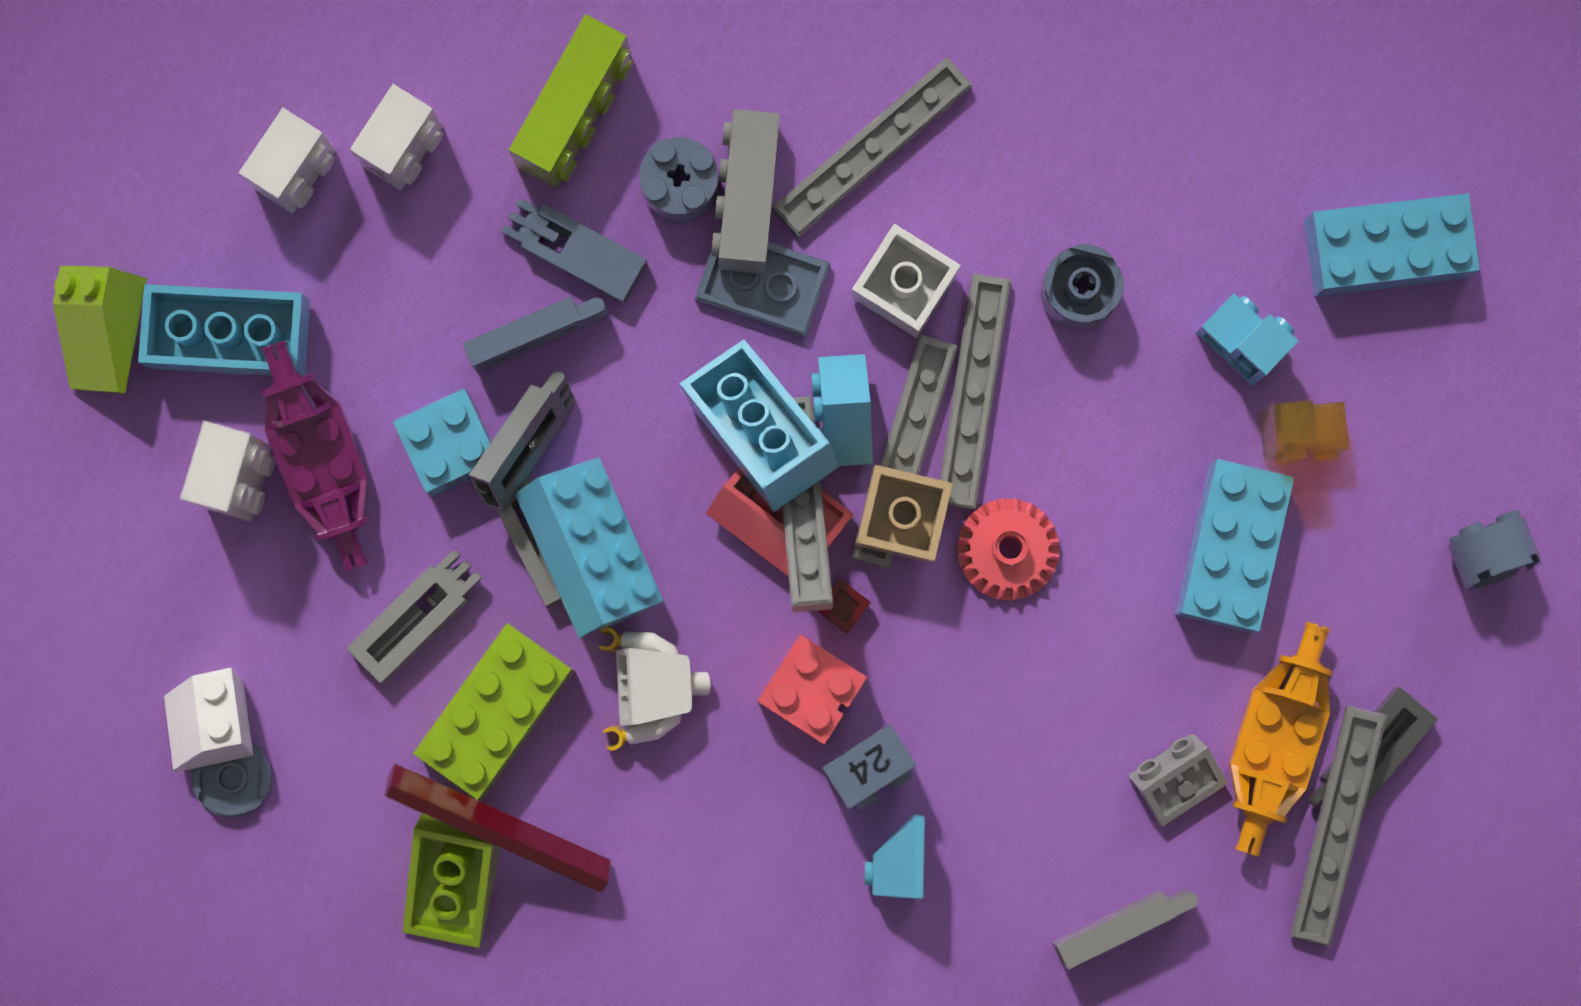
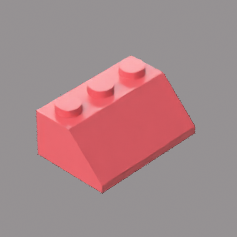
[706,468,854,577]

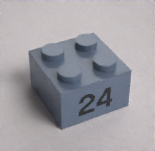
[822,724,917,811]

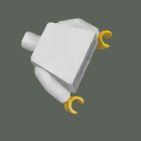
[598,627,711,751]

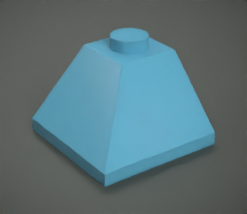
[864,814,924,898]

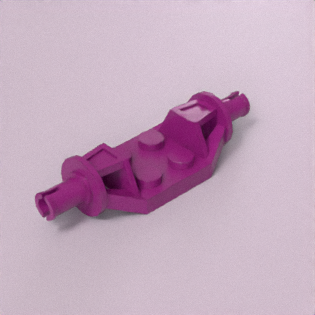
[261,340,369,572]

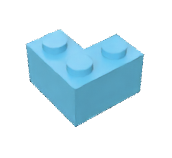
[1196,293,1298,386]
[811,354,873,466]

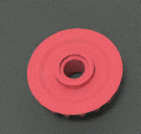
[957,498,1060,600]

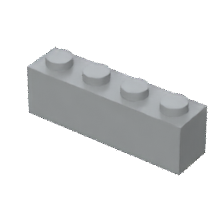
[711,109,780,274]

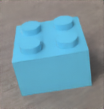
[393,388,492,497]

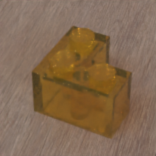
[1259,400,1350,466]

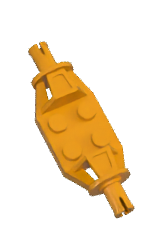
[1228,622,1333,857]

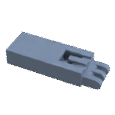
[501,198,648,305]
[462,296,607,373]

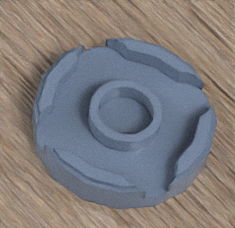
[191,743,273,818]

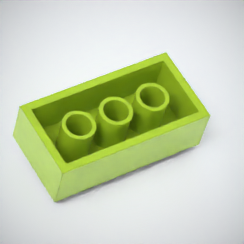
[509,14,633,189]
[413,623,575,800]

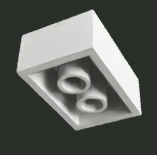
[180,421,276,522]

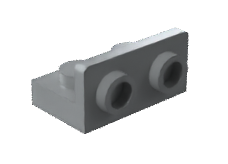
[1128,734,1229,827]

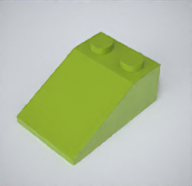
[53,265,147,394]
[402,813,500,948]

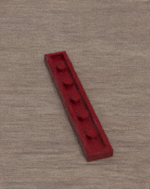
[385,764,610,892]

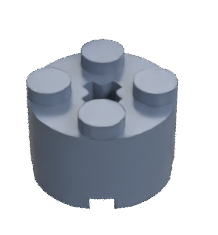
[640,137,719,223]
[1041,244,1124,330]
[1448,510,1542,590]

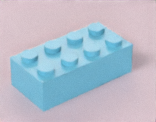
[1304,193,1480,297]
[138,284,310,376]
[680,339,839,512]
[515,457,664,638]
[1175,459,1294,634]

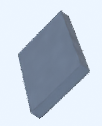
[695,226,830,337]

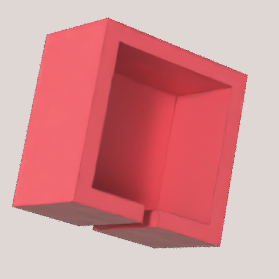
[757,634,867,745]

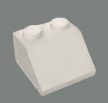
[164,668,253,772]

